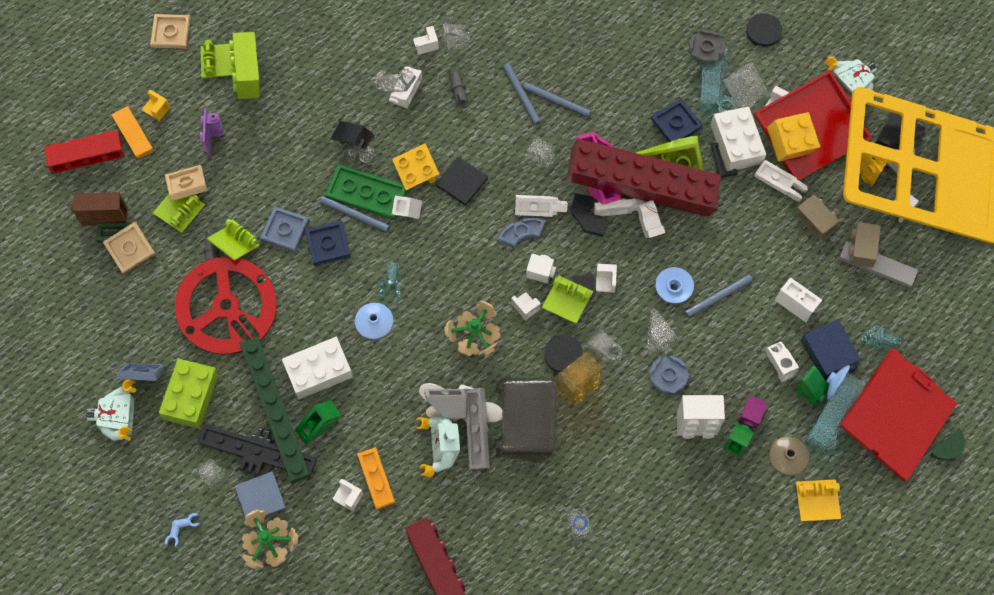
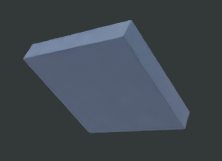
[260,206,310,252]
[116,363,165,381]
[235,471,286,518]

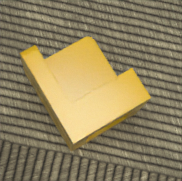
[142,90,170,121]

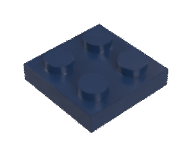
[651,98,703,142]
[305,220,351,266]

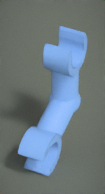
[165,513,200,548]

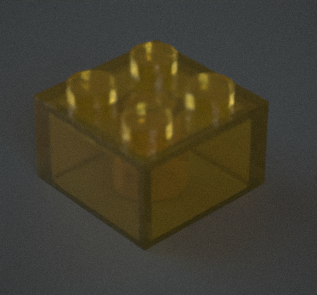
[556,351,603,404]

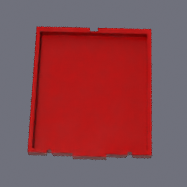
[753,70,872,181]
[839,348,957,481]

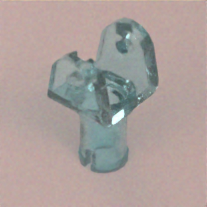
[379,262,402,299]
[862,325,902,349]

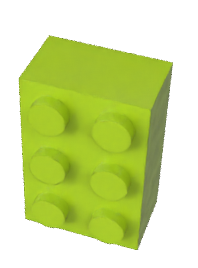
[229,32,260,99]
[159,359,219,429]

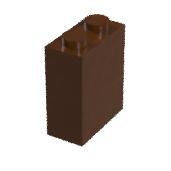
[71,192,128,226]

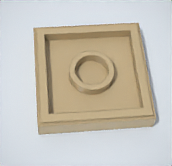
[150,14,191,49]
[165,165,208,201]
[103,222,156,274]

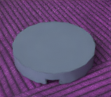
[650,356,689,394]

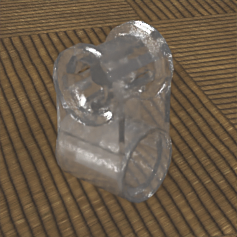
[586,329,622,365]

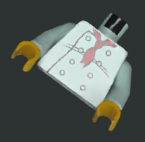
[824,57,877,100]
[86,379,136,441]
[416,416,460,478]

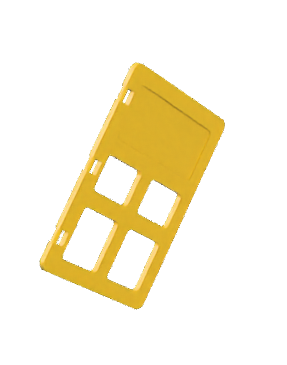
[843,87,994,244]

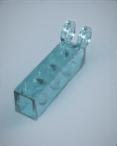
[699,40,737,113]
[804,372,871,454]

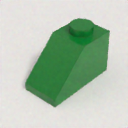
[795,365,829,406]
[295,401,342,444]
[723,423,754,457]

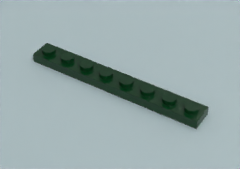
[240,336,310,484]

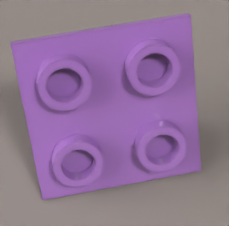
[200,108,224,158]

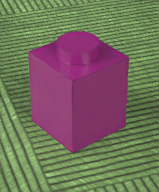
[739,396,768,429]

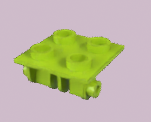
[201,40,232,78]
[153,194,205,233]
[207,219,260,261]
[542,276,593,324]

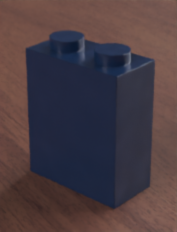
[801,320,861,380]

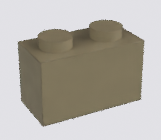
[795,194,840,241]
[848,222,881,268]

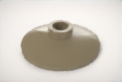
[769,437,809,475]

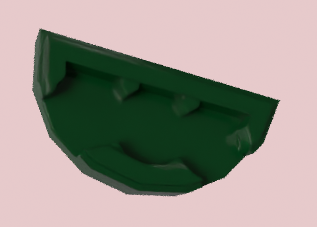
[930,428,965,460]

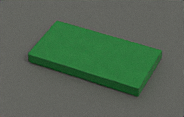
[325,164,407,220]

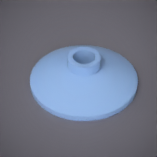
[655,267,694,304]
[355,303,393,339]
[826,365,850,400]

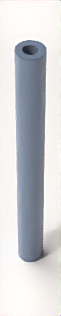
[503,63,541,125]
[523,82,591,117]
[320,196,390,232]
[685,275,753,318]

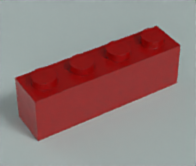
[44,130,125,174]

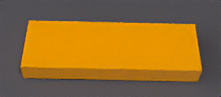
[111,106,154,159]
[357,447,395,510]

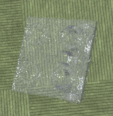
[723,61,769,109]

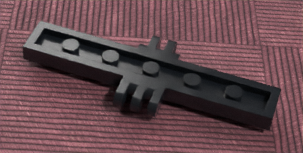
[197,424,317,478]

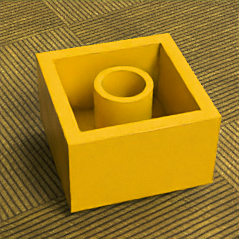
[767,112,820,162]

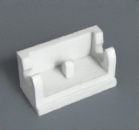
[389,67,422,108]
[775,278,822,322]

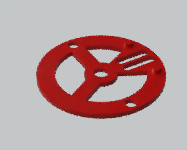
[175,257,277,354]

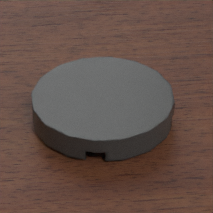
[689,30,725,64]

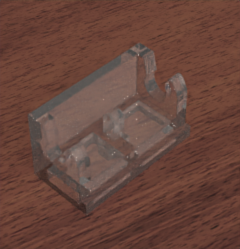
[372,68,417,93]

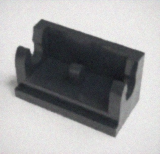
[331,121,375,149]

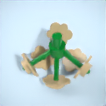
[445,301,501,356]
[242,510,299,569]

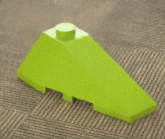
[636,135,704,171]

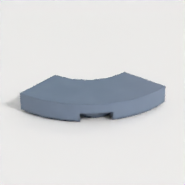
[497,218,546,248]

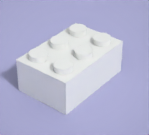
[710,107,766,171]
[282,337,353,400]
[677,395,725,439]

